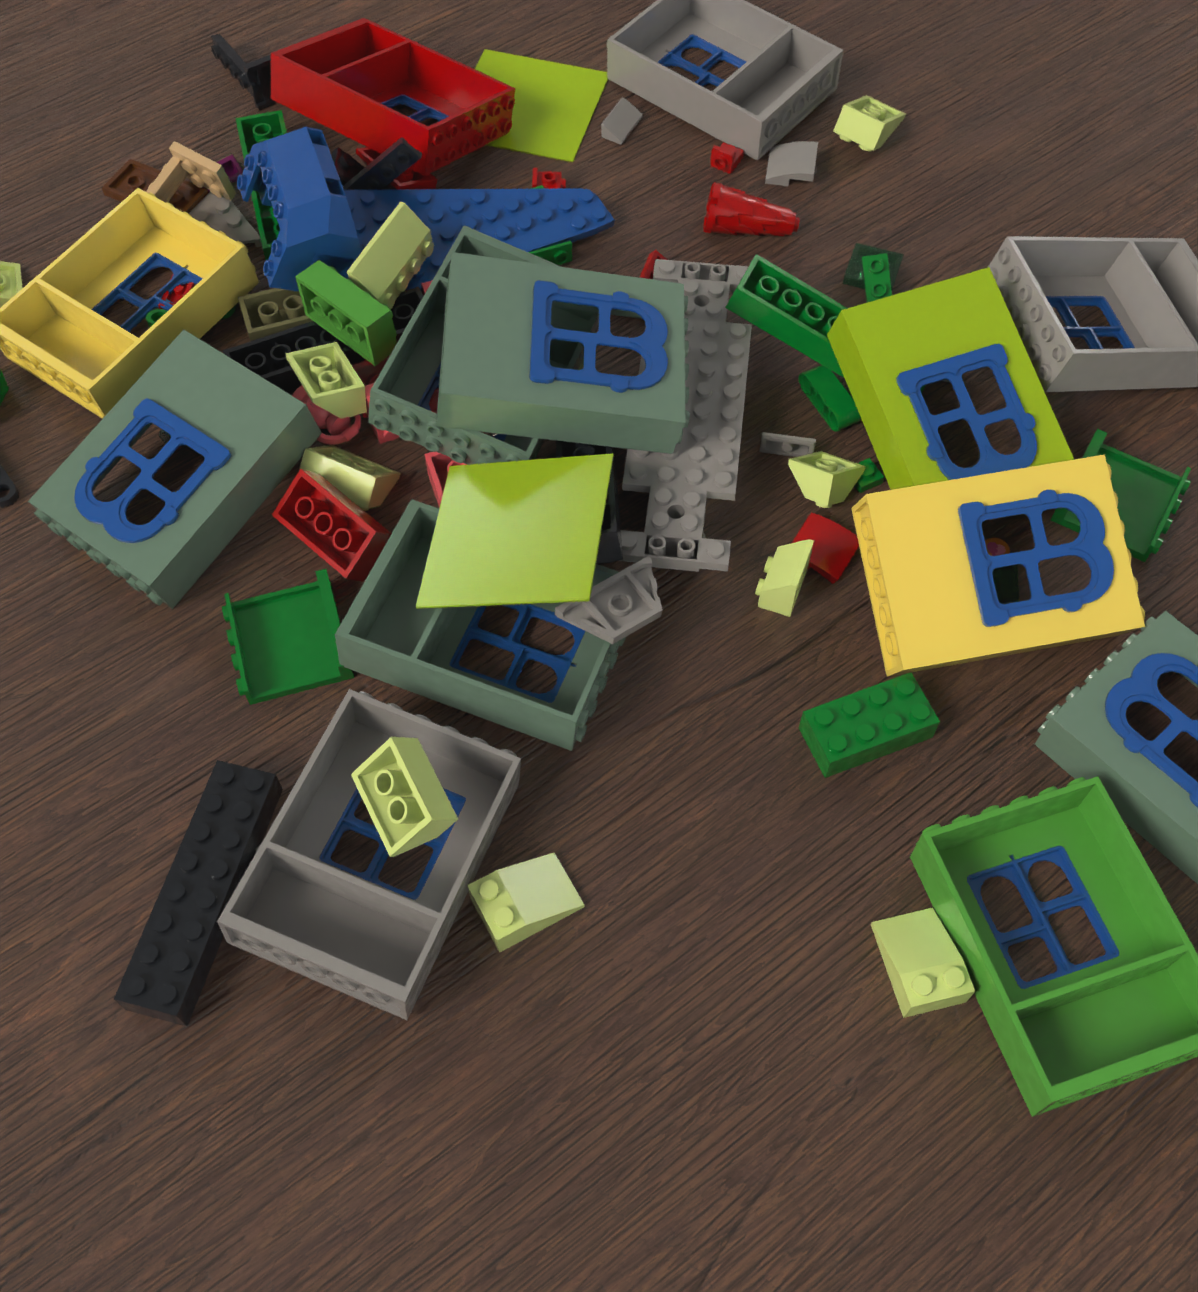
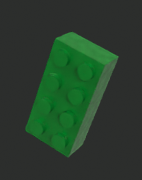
[798,672,940,778]

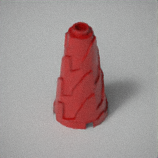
[703,182,800,236]

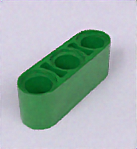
[799,365,861,432]

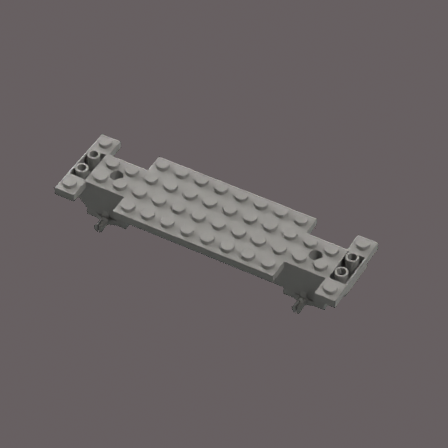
[618,259,752,572]

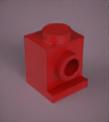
[532,168,566,189]

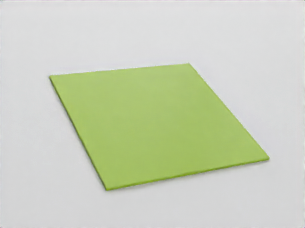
[475,49,608,162]
[416,454,614,609]

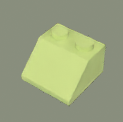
[755,539,814,617]

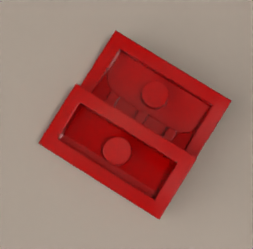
[791,513,859,584]

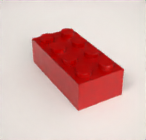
[272,469,392,582]

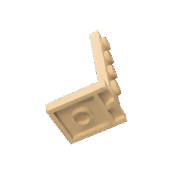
[146,141,236,203]

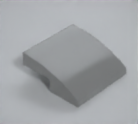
[765,141,818,186]

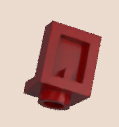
[710,142,744,174]

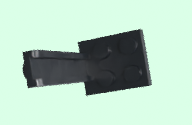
[211,34,278,110]
[332,137,422,190]

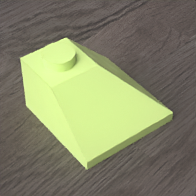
[788,451,865,508]

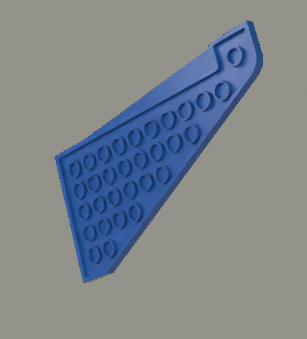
[273,188,615,291]

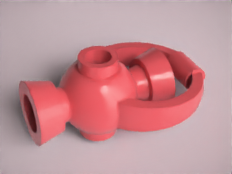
[292,386,361,445]

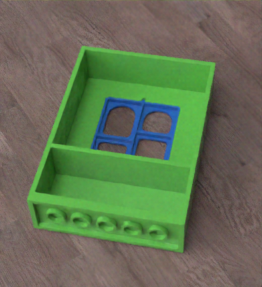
[910,776,1198,1117]

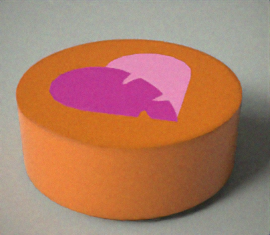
[985,538,1010,556]

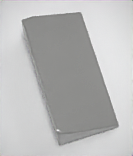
[601,97,643,145]
[759,432,816,457]

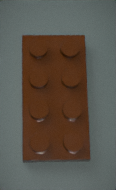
[102,159,208,213]

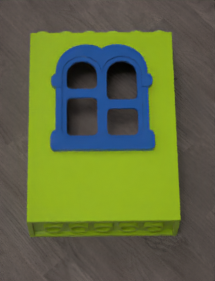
[827,267,1074,490]

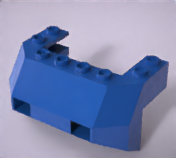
[237,127,361,292]

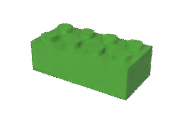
[295,260,397,366]

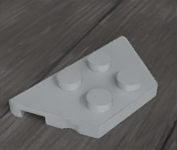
[189,191,262,247]
[555,556,662,644]

